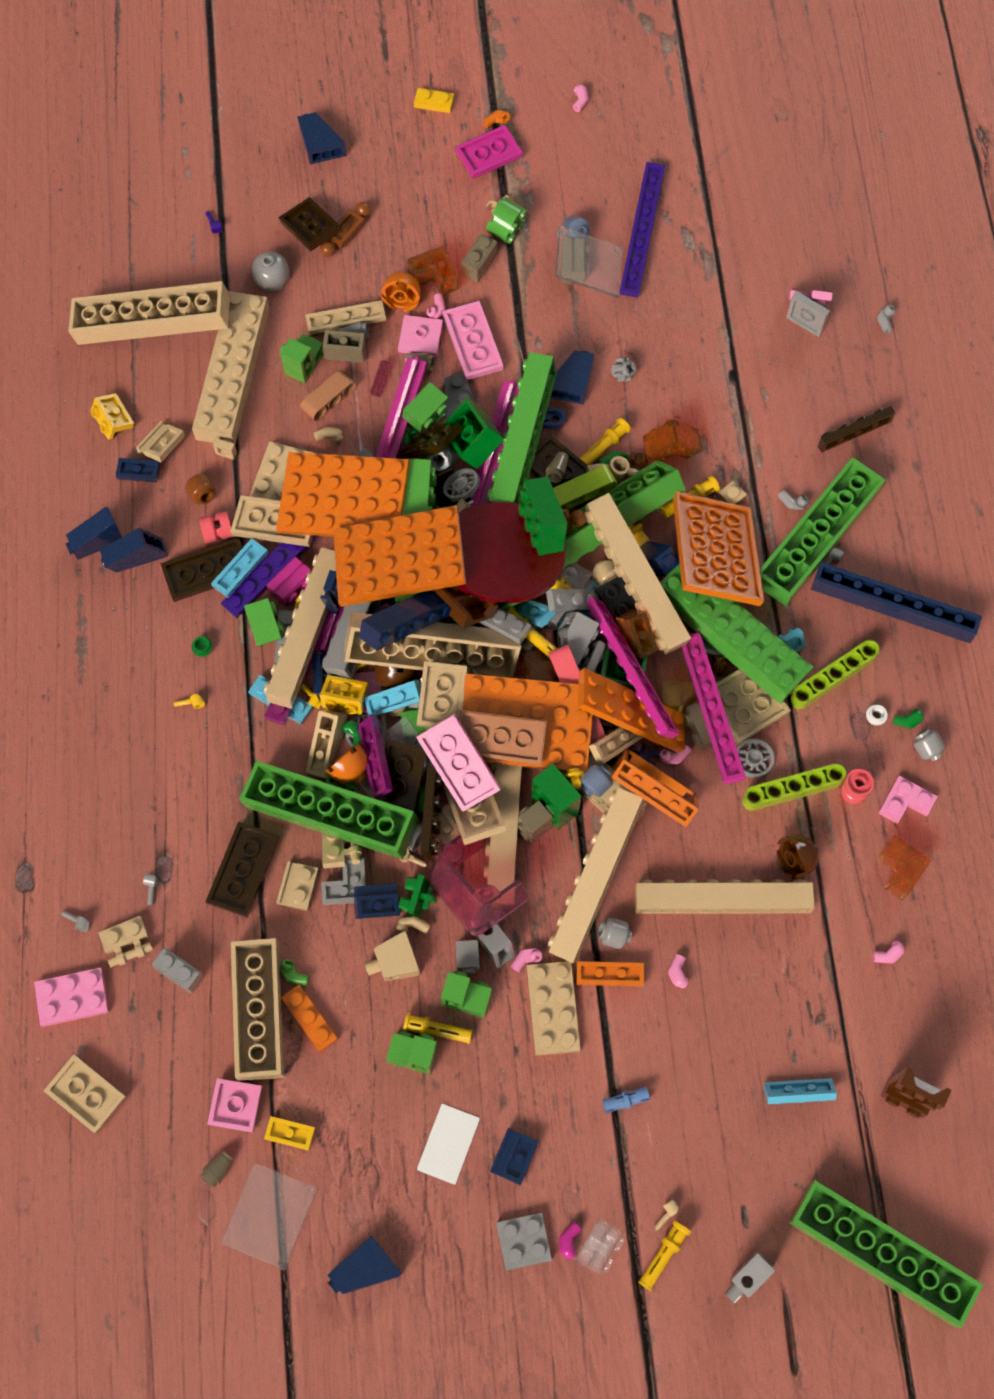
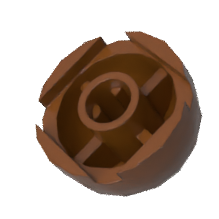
[375,665,417,690]
[776,834,818,879]

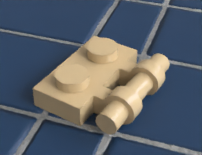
[322,833,362,868]
[98,916,153,967]

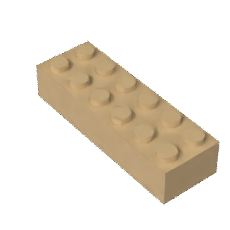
[231,938,284,1082]

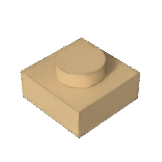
[213,438,237,460]
[718,481,747,505]

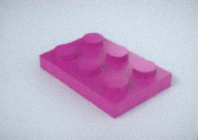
[455,125,523,179]

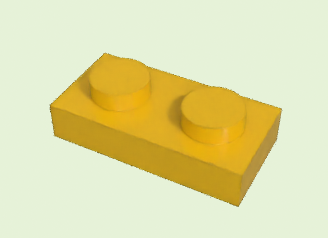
[414,88,454,113]
[264,1116,315,1151]

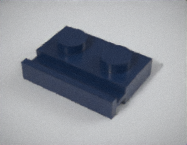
[320,570,340,615]
[353,884,400,919]
[490,1128,539,1186]

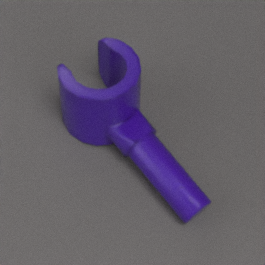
[205,211,222,234]

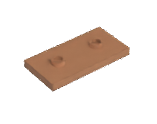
[458,709,547,765]

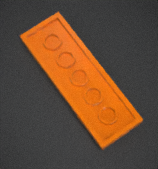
[578,668,685,753]

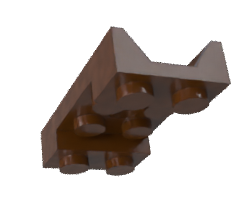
[434,586,498,628]
[881,1067,952,1119]

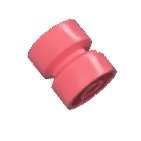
[199,511,234,543]
[840,769,874,804]

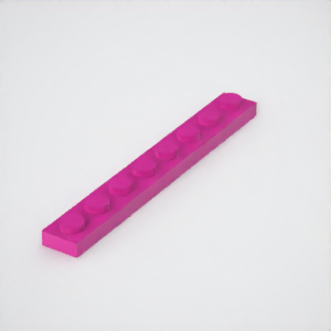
[586,597,680,739]
[681,632,745,785]

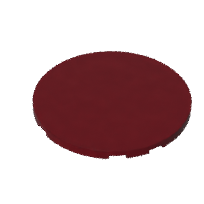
[456,502,566,604]

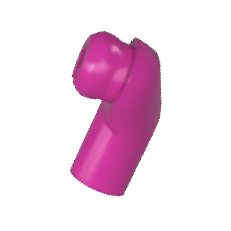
[559,1222,581,1259]

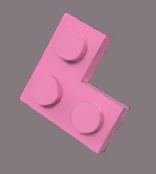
[788,290,832,306]
[878,776,938,824]

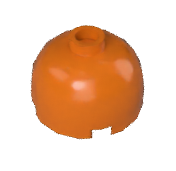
[381,272,421,312]
[325,743,367,784]

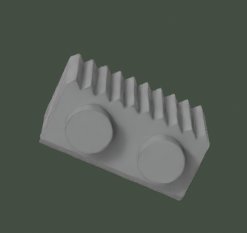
[152,948,204,994]

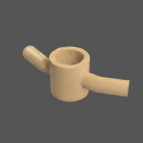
[586,456,639,483]

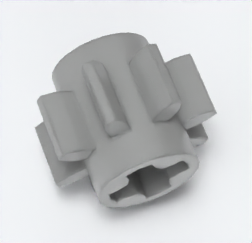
[611,357,636,382]

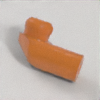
[482,110,511,128]

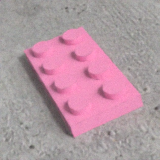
[442,301,504,380]
[416,713,501,811]

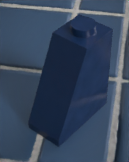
[297,112,346,165]
[551,350,594,405]
[65,507,122,560]
[100,528,168,572]
[640,541,680,577]
[328,1236,402,1294]

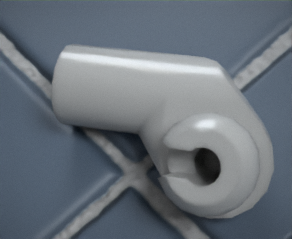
[877,304,895,334]

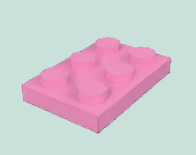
[34,968,109,1027]

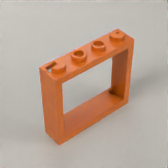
[611,748,699,827]

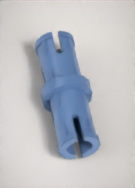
[602,1086,650,1114]

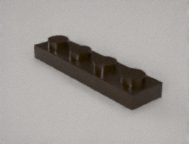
[818,406,895,453]

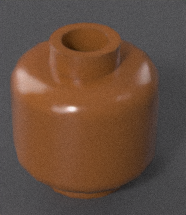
[185,474,216,504]

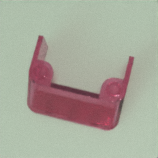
[429,835,528,936]

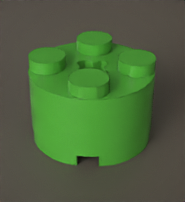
[486,197,528,244]

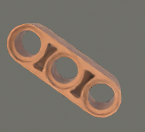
[300,370,356,421]

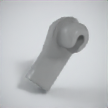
[777,490,809,510]

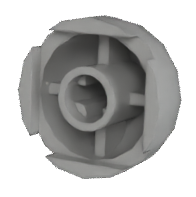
[251,251,290,292]

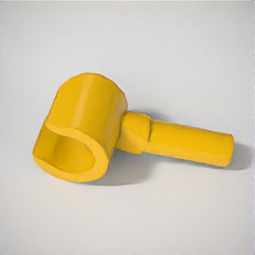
[302,683,321,709]
[174,694,205,709]

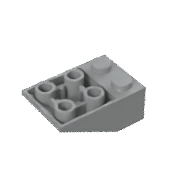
[557,612,599,680]

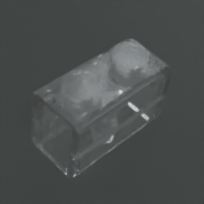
[575,1218,625,1276]

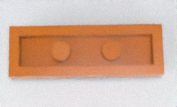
[576,961,644,987]
[281,985,338,1053]

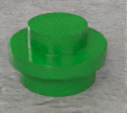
[191,636,213,657]

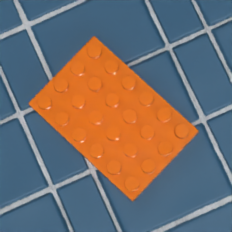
[276,452,410,537]
[673,491,764,606]
[333,505,466,607]
[462,674,593,773]

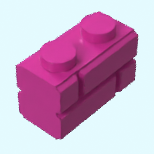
[266,557,312,607]

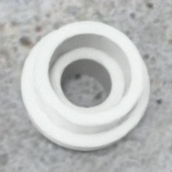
[866,705,888,726]

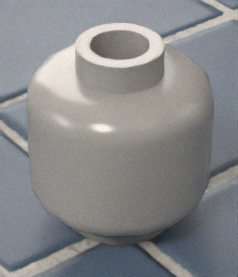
[913,728,946,762]
[597,918,632,949]

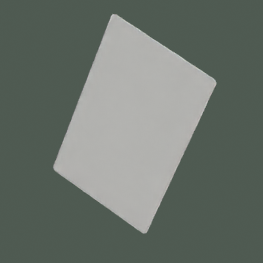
[417,1104,480,1185]

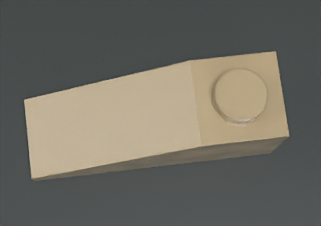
[305,709,348,778]

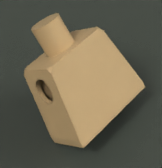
[364,931,420,981]

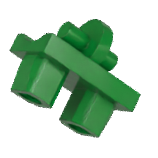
[398,874,438,918]

